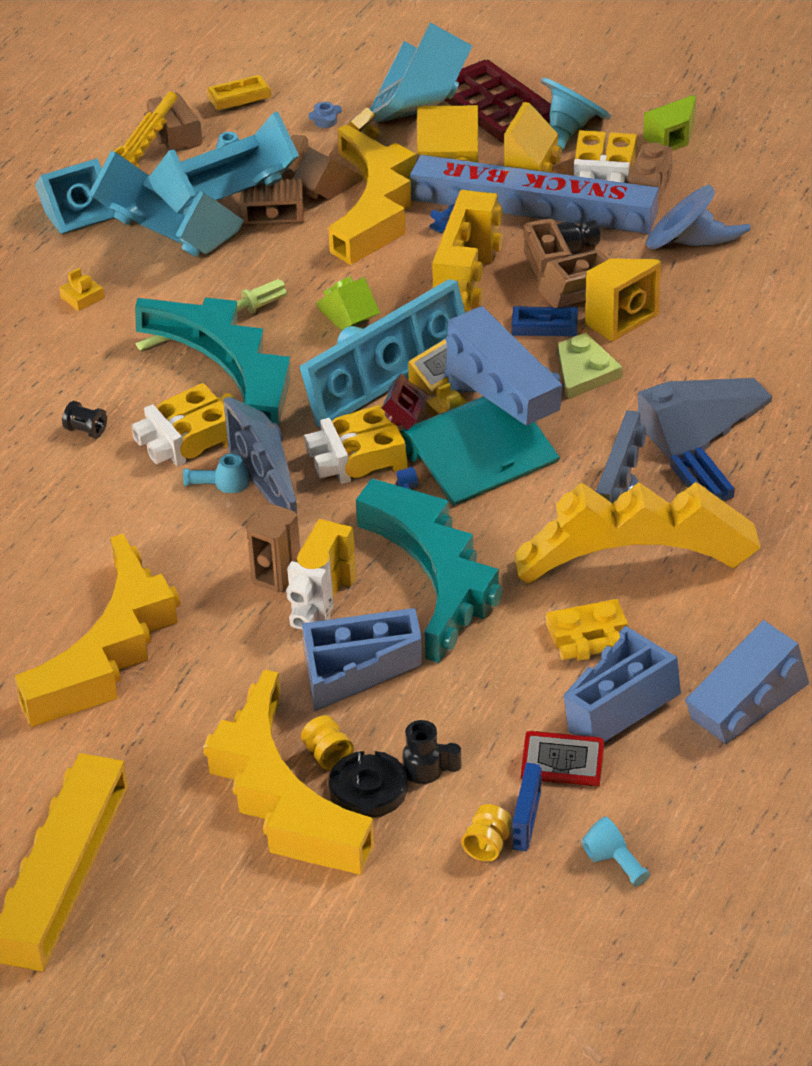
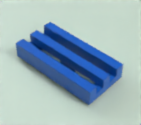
[512,306,578,336]
[670,447,735,501]
[512,762,542,851]

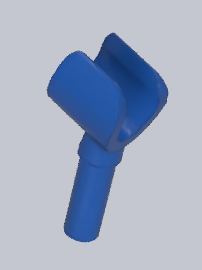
[429,204,455,233]
[396,467,418,489]

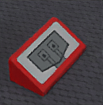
[521,731,604,787]

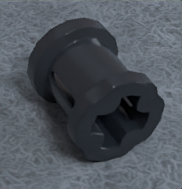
[62,400,107,439]

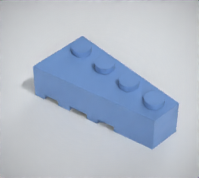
[446,306,562,426]

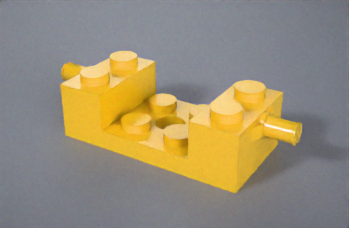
[432,190,503,313]

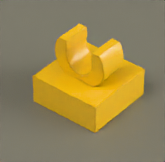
[349,107,380,140]
[59,268,105,311]
[426,383,468,417]

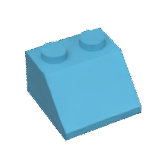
[35,158,115,234]

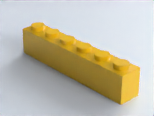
[0,753,128,972]

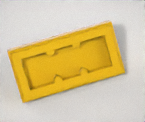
[207,74,271,111]

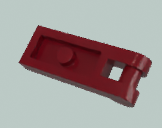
[381,373,427,430]

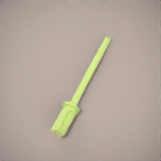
[136,279,287,351]

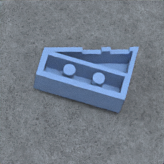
[302,608,422,711]
[685,620,809,744]
[564,626,681,742]

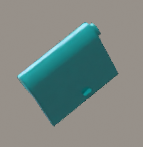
[400,396,560,506]

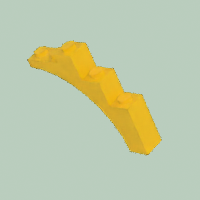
[328,124,417,265]
[514,482,761,584]
[14,533,181,727]
[203,669,374,875]

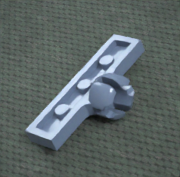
[596,410,646,503]

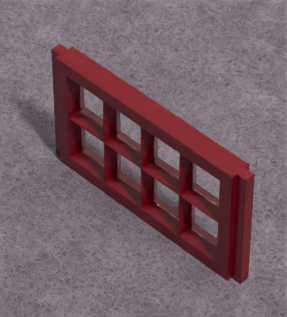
[445,59,551,142]

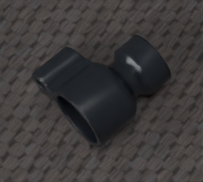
[557,220,601,253]
[402,720,462,784]

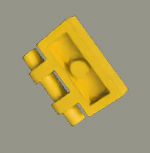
[546,599,628,661]

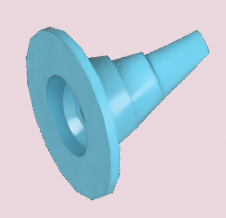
[541,77,612,151]

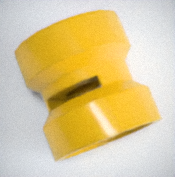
[301,715,354,770]
[461,804,513,862]

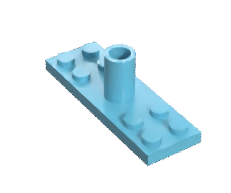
[299,279,465,427]

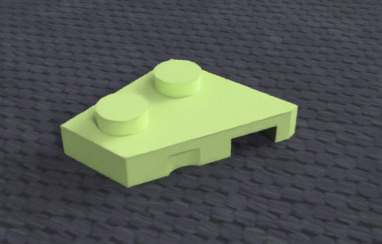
[558,332,622,399]

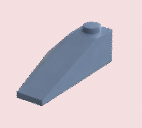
[638,378,772,460]
[223,397,297,514]

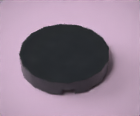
[328,751,408,818]

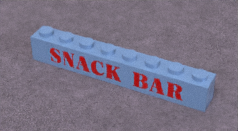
[410,155,659,234]

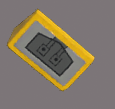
[408,339,449,395]

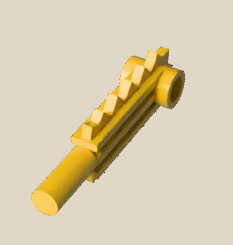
[113,91,178,168]

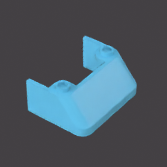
[370,22,472,122]
[148,111,299,216]
[88,151,244,257]

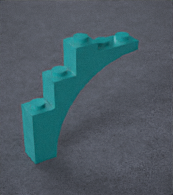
[135,297,290,426]
[356,478,502,663]

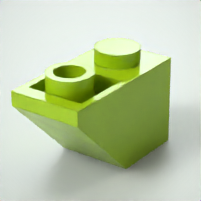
[643,95,696,151]
[315,276,380,331]

